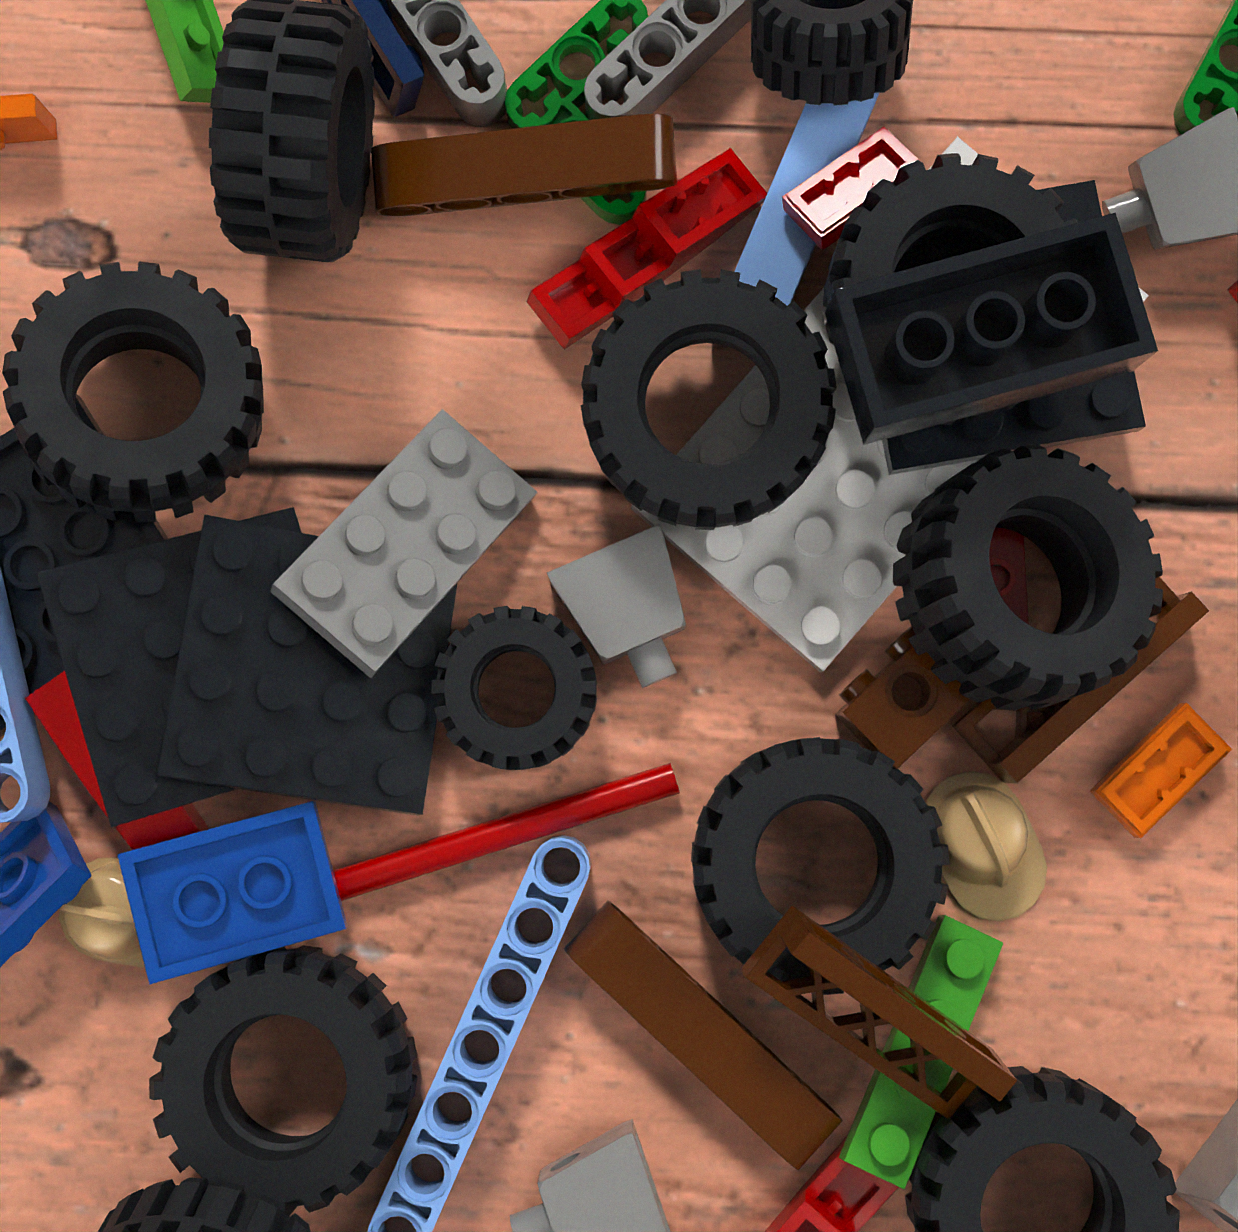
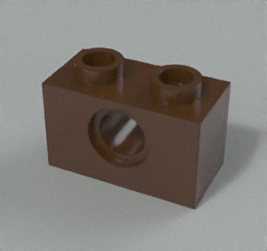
[835,626,970,770]

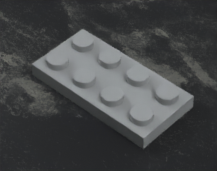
[270,409,537,678]

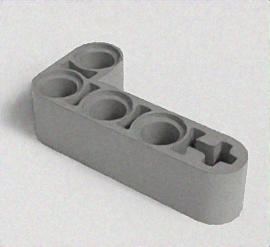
[385,0,507,127]
[584,0,751,120]

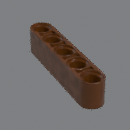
[371,114,677,216]
[564,901,843,1170]

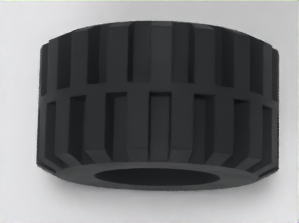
[751,0,913,106]
[432,606,597,770]

